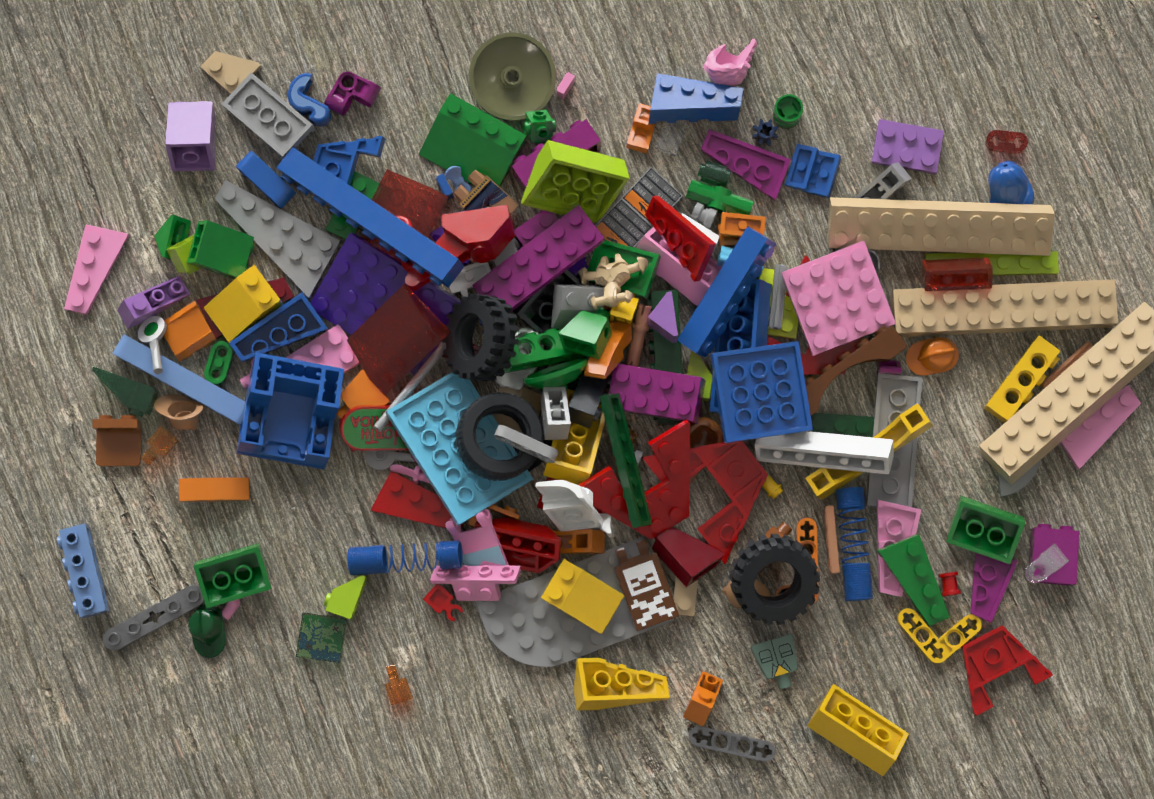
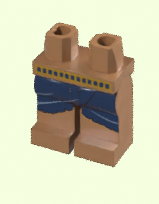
[453,170,520,214]

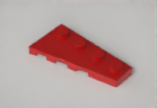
[645,196,716,282]
[370,471,466,529]

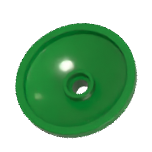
[523,358,588,390]

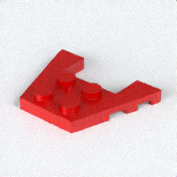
[961,625,1053,716]

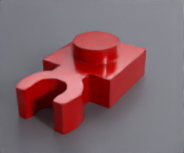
[423,584,463,622]

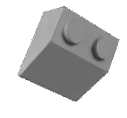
[551,284,604,329]

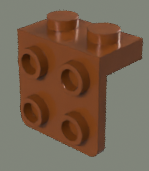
[92,415,142,466]

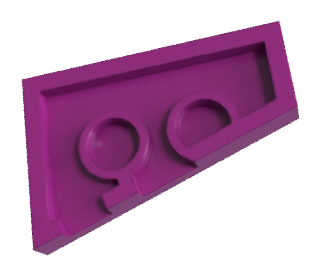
[970,552,1018,623]

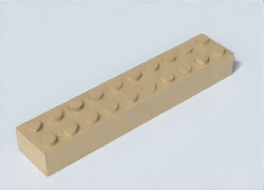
[827,197,1055,256]
[890,279,1118,337]
[979,302,1154,485]

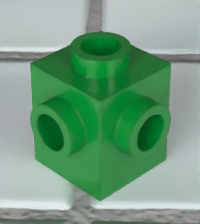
[523,110,556,144]

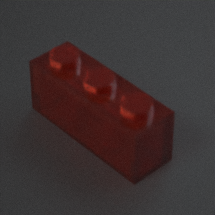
[922,258,993,291]

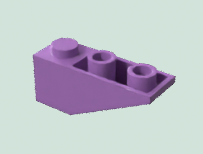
[117,276,190,329]

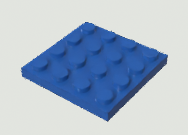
[710,341,813,443]

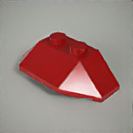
[475,517,561,573]

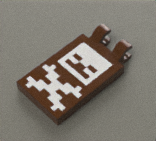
[614,540,679,631]

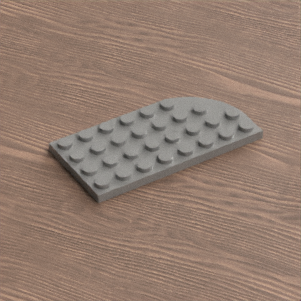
[475,537,674,667]

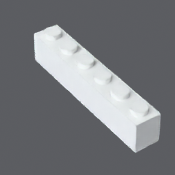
[755,431,894,474]

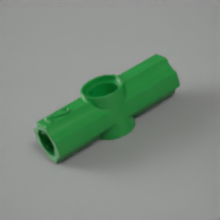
[685,179,754,215]

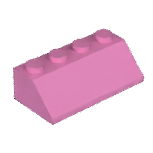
[636,227,722,306]

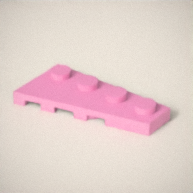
[1060,385,1141,470]

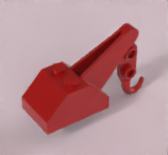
[396,205,515,291]

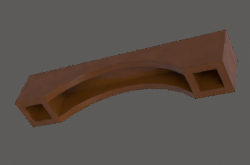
[805,325,908,416]

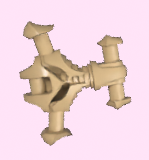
[578,254,648,309]

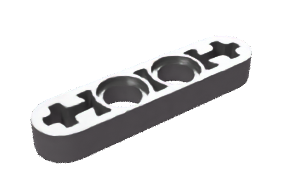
[689,726,776,761]

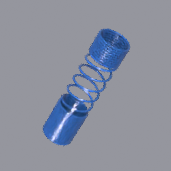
[836,487,873,601]
[347,540,463,576]

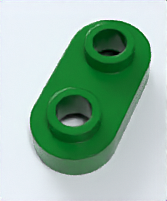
[204,341,234,385]

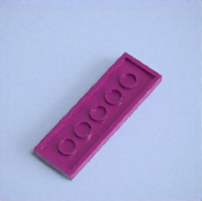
[472,205,606,313]

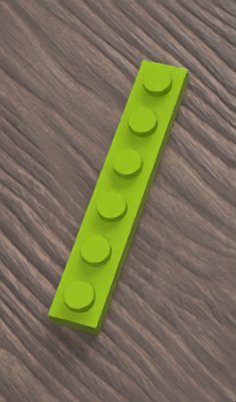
[925,251,1059,277]

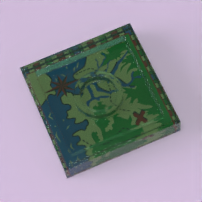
[296,612,347,663]

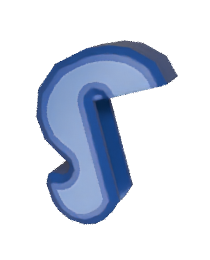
[287,73,331,127]

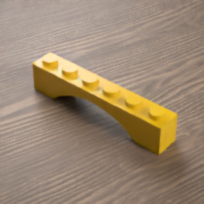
[805,403,934,500]

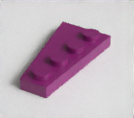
[701,129,791,201]

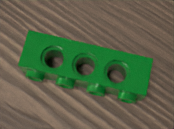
[503,328,588,373]

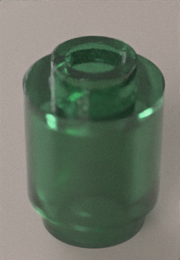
[697,160,731,187]

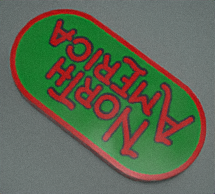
[339,405,409,451]

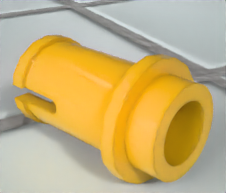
[762,470,783,499]

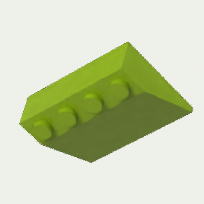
[521,140,630,223]

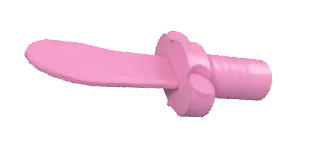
[390,464,430,484]

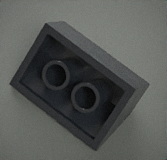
[512,270,583,334]

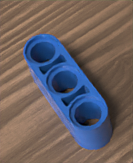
[235,151,296,209]

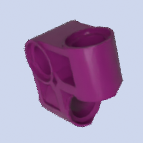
[324,71,381,116]

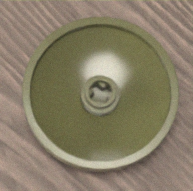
[468,32,556,121]

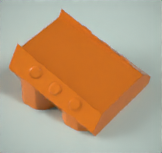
[164,301,216,362]

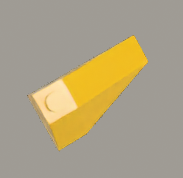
[574,658,670,711]

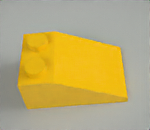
[204,265,283,343]
[541,559,625,634]

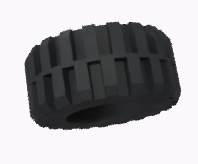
[729,534,820,625]

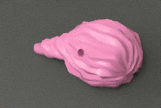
[703,39,758,86]

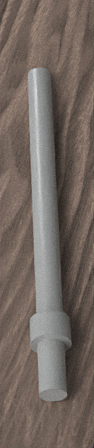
[373,339,446,432]

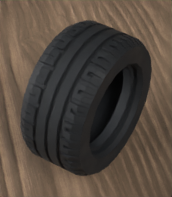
[455,392,544,481]

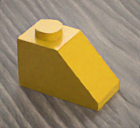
[610,292,639,326]

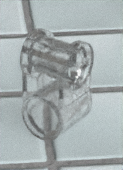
[1025,543,1069,583]

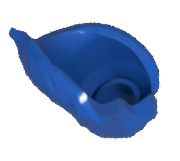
[988,161,1034,204]

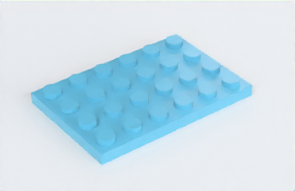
[386,372,533,526]

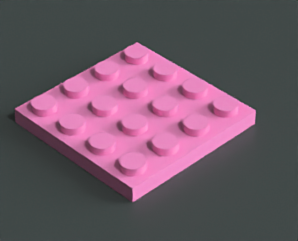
[780,241,896,356]

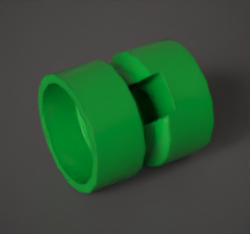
[773,94,803,129]

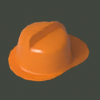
[906,337,959,376]

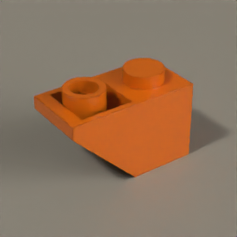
[683,671,723,726]

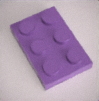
[871,119,944,174]

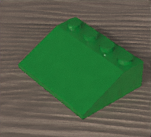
[419,93,527,187]

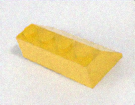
[807,684,909,776]

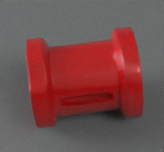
[938,572,961,597]

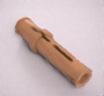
[626,303,652,367]

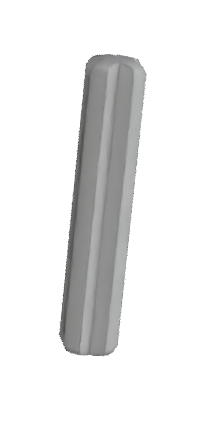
[768,264,788,330]

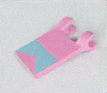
[446,509,508,566]

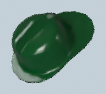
[188,604,226,658]

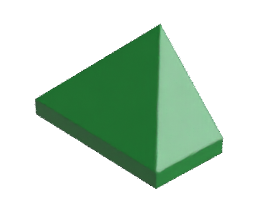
[154,215,191,260]

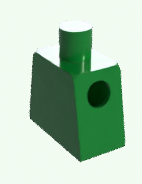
[559,308,612,359]

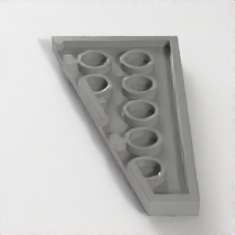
[215,180,341,300]

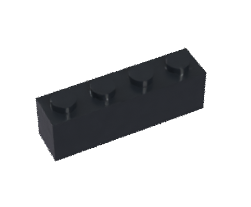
[568,357,621,429]

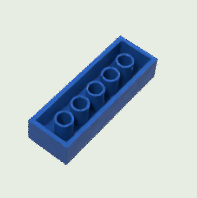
[710,279,771,415]

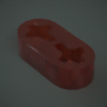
[985,130,1028,154]

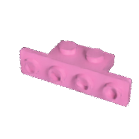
[430,565,521,601]

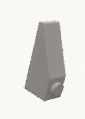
[854,162,912,199]

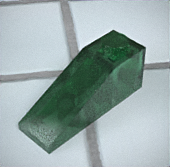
[92,366,159,417]

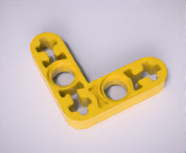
[897,608,982,664]

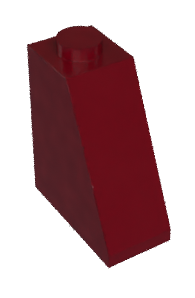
[652,527,724,588]

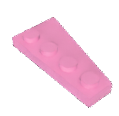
[64,224,130,315]
[877,500,921,597]

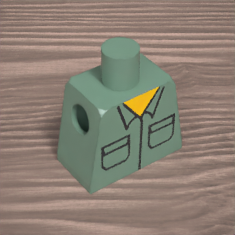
[750,634,798,689]

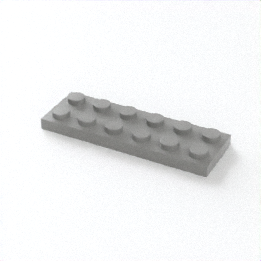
[866,373,923,507]

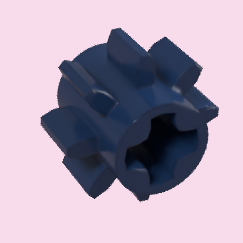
[752,119,779,147]

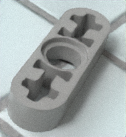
[494,425,559,463]

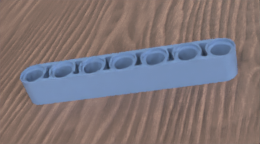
[112,334,245,426]

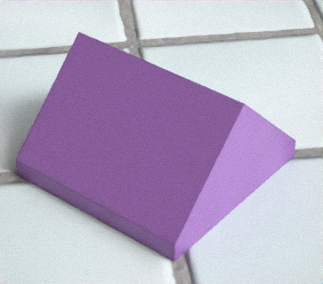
[647,291,678,343]

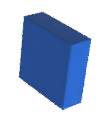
[436,173,454,200]

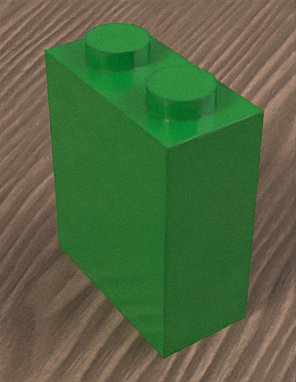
[187,220,254,279]

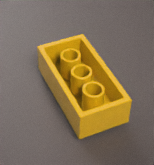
[543,389,605,485]

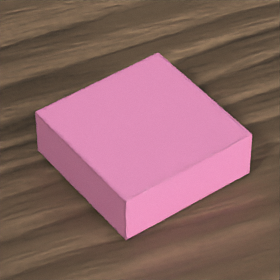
[557,72,575,100]

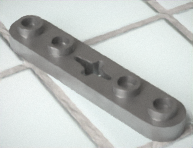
[103,585,204,651]

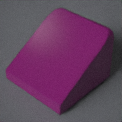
[877,360,902,375]

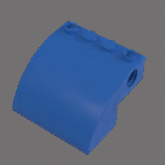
[236,352,344,470]

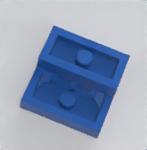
[785,144,842,199]

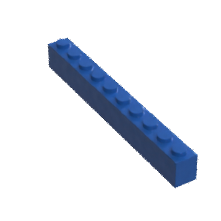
[276,147,465,288]

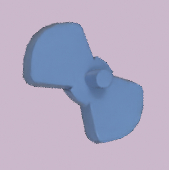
[444,166,471,192]

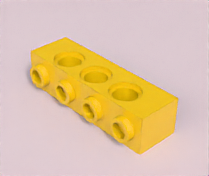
[984,335,1060,423]

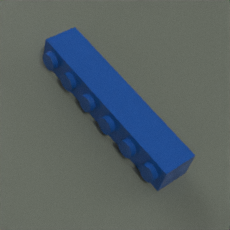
[677,226,776,357]

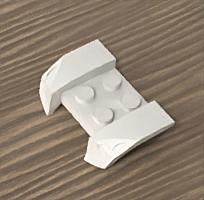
[535,480,614,538]

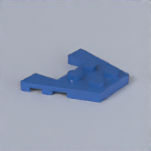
[313,136,386,185]

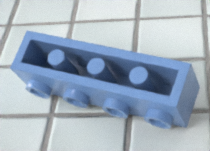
[57,524,110,618]

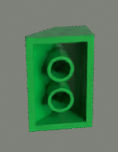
[946,495,1025,564]
[193,542,272,609]

